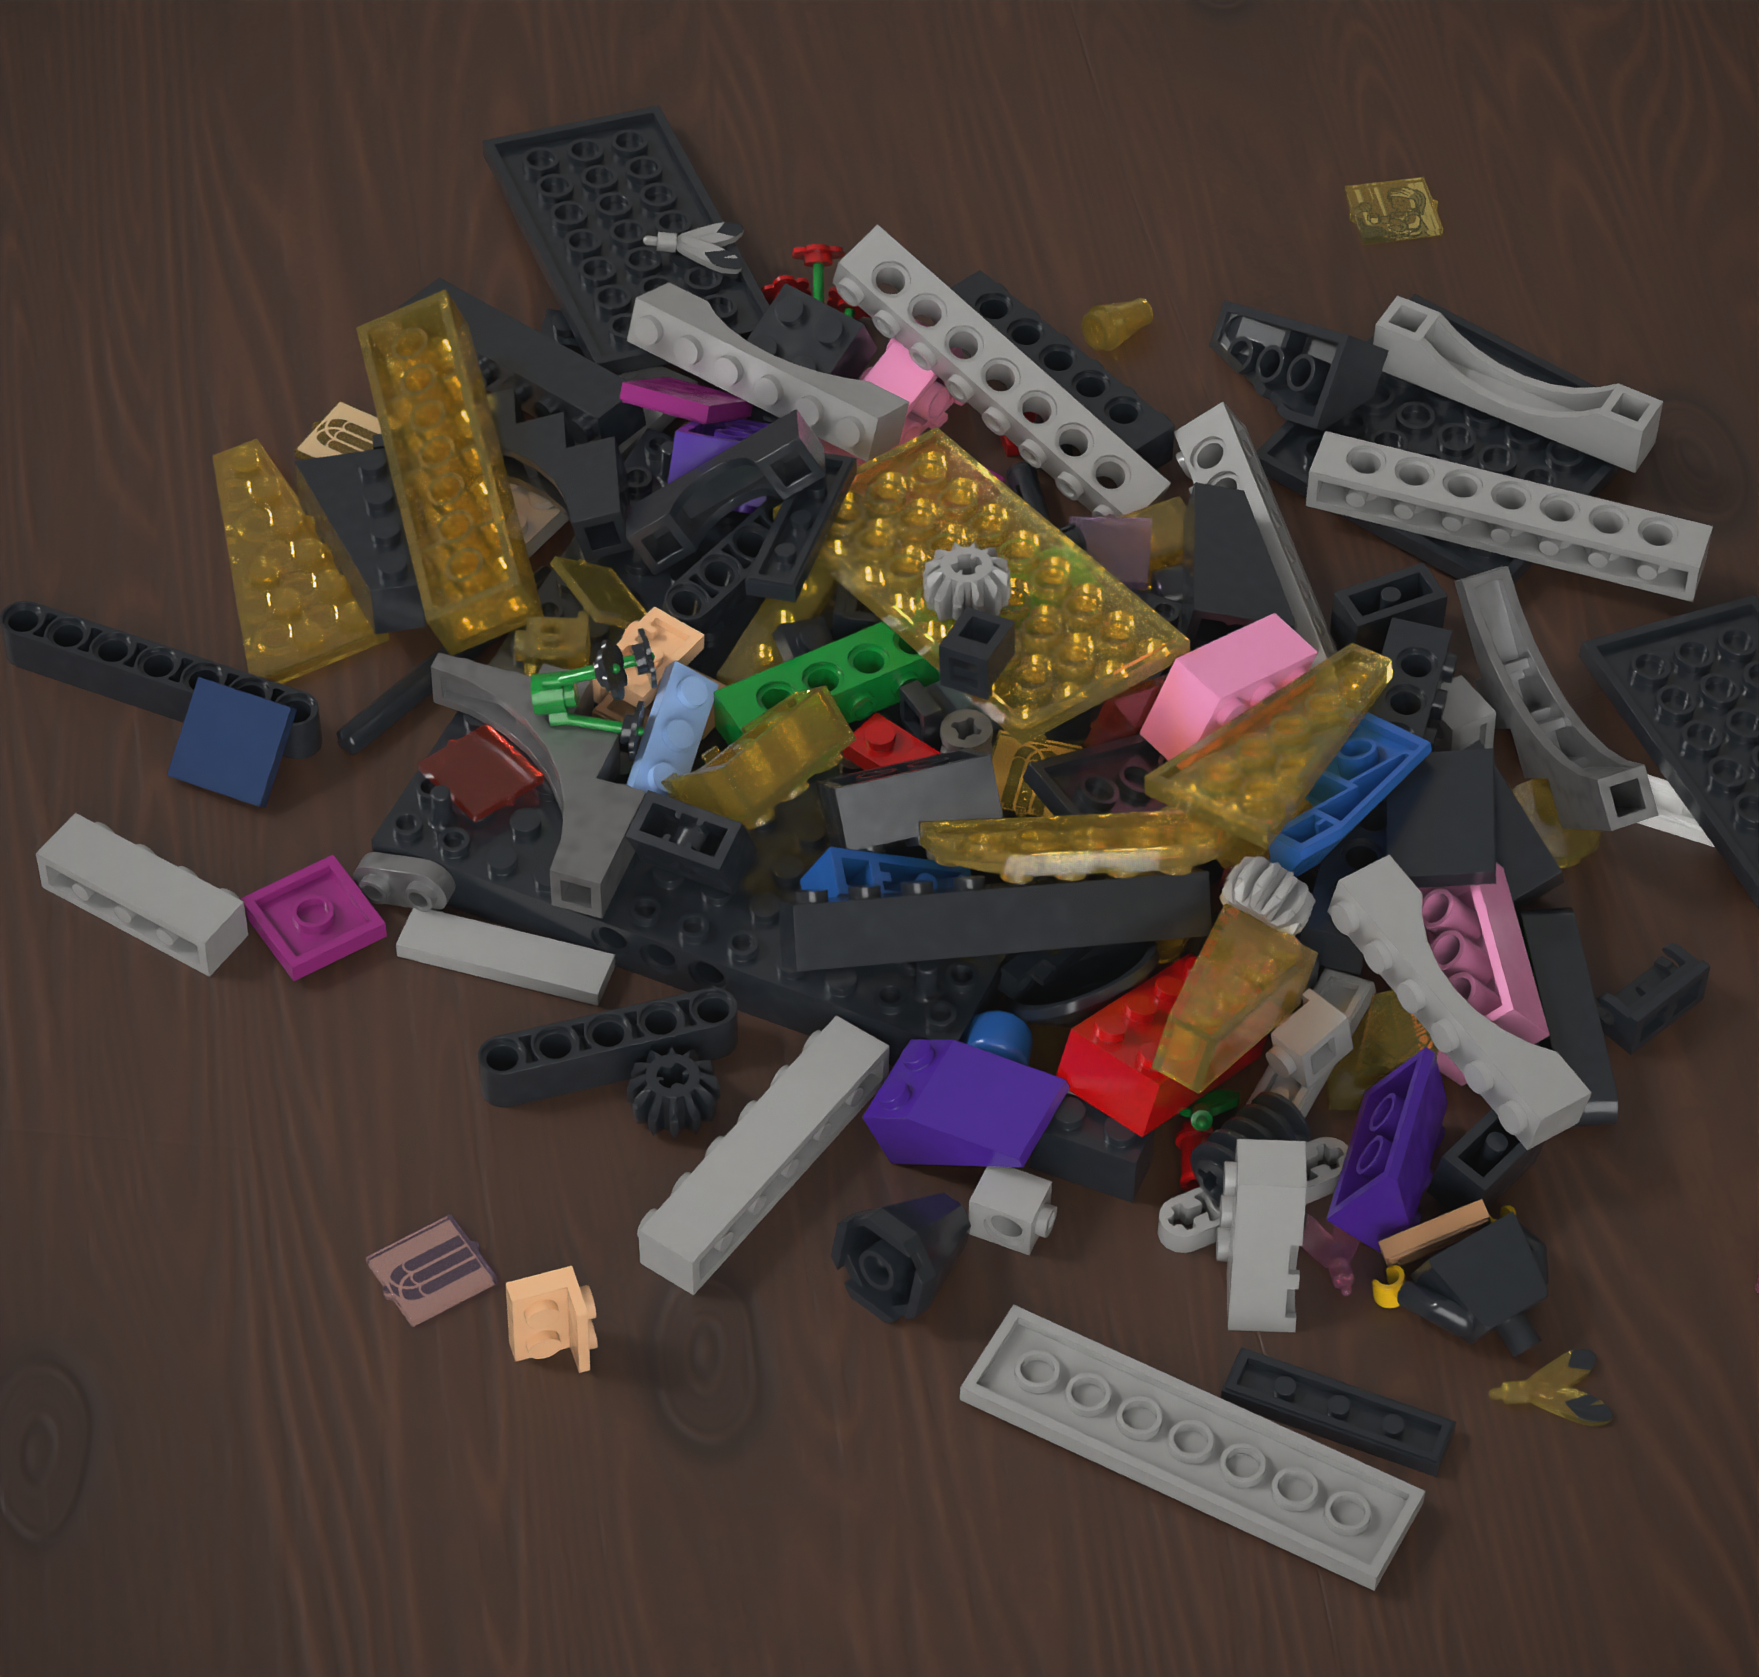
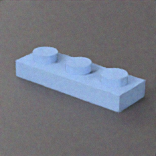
[626,660,719,801]

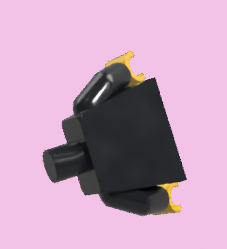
[1372,1205,1549,1358]

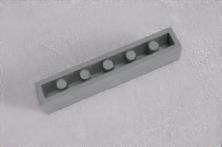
[637,1015,889,1295]

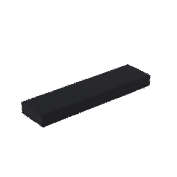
[745,453,857,603]
[1221,1347,1456,1477]

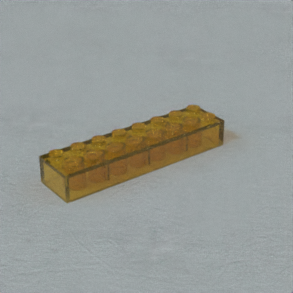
[356,289,544,656]

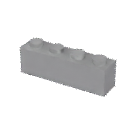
[36,813,248,977]

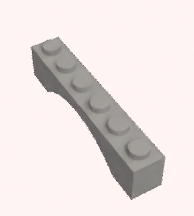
[627,283,909,462]
[1373,295,1663,473]
[1327,855,1592,1151]

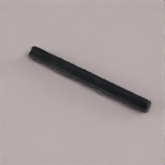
[336,566,552,755]

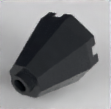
[831,1193,971,1323]

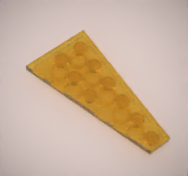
[212,438,389,684]
[1144,643,1393,850]

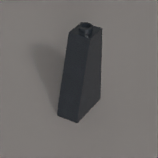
[1182,482,1294,648]

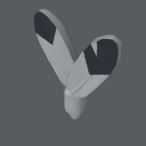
[643,222,744,274]

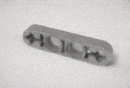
[1158,1137,1348,1253]

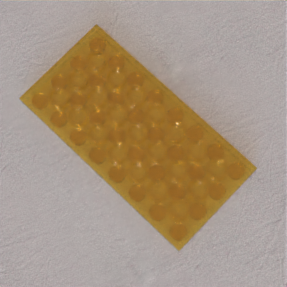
[773,427,1190,745]

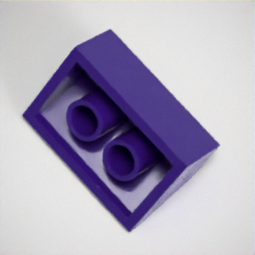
[1326,1047,1448,1253]

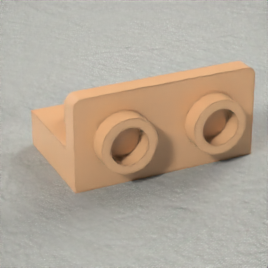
[593,607,704,708]
[506,1266,598,1373]

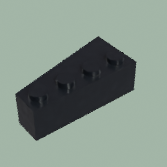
[294,447,426,635]

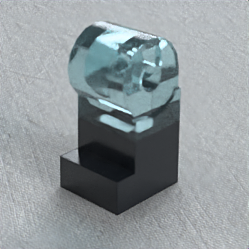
[900,680,1005,748]

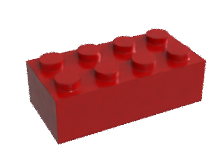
[1056,953,1278,1137]

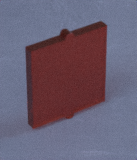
[1081,674,1168,749]
[418,723,544,823]

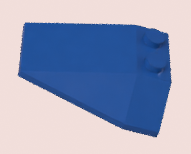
[1168,710,1432,878]

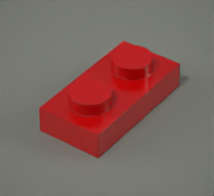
[843,712,941,770]

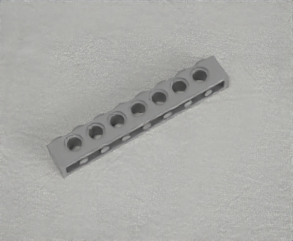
[832,224,1171,541]
[1174,402,1361,730]
[1306,431,1713,602]

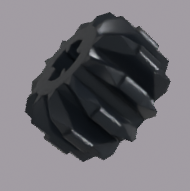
[627,1045,720,1140]

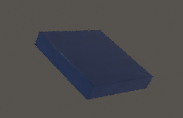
[167,677,297,808]

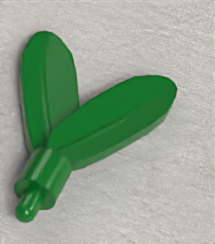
[1179,1090,1240,1131]

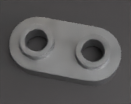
[353,852,456,911]

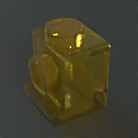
[514,611,591,677]

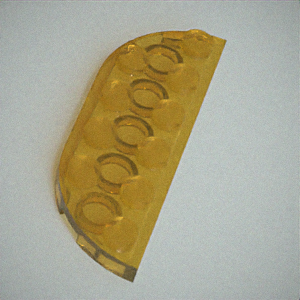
[919,808,1237,883]

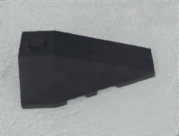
[1209,300,1389,431]

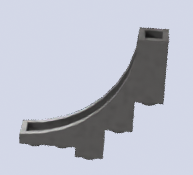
[1454,566,1659,831]
[431,653,646,918]

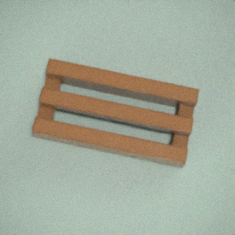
[1378,1199,1491,1267]

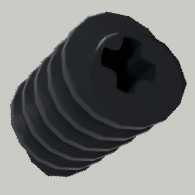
[1190,1091,1310,1206]

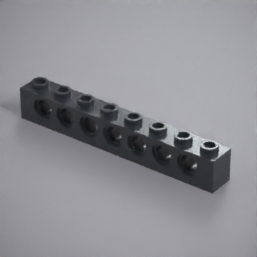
[1299,617,1458,975]

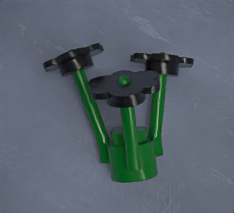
[531,628,657,762]

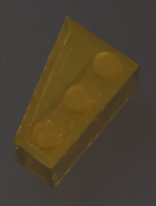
[661,685,856,830]

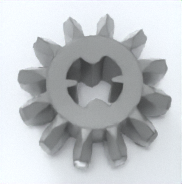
[923,541,1011,621]
[1219,856,1316,942]

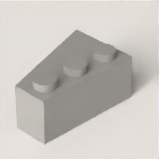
[1216,1139,1307,1332]

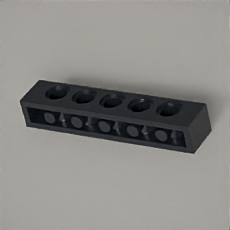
[950,270,1175,470]

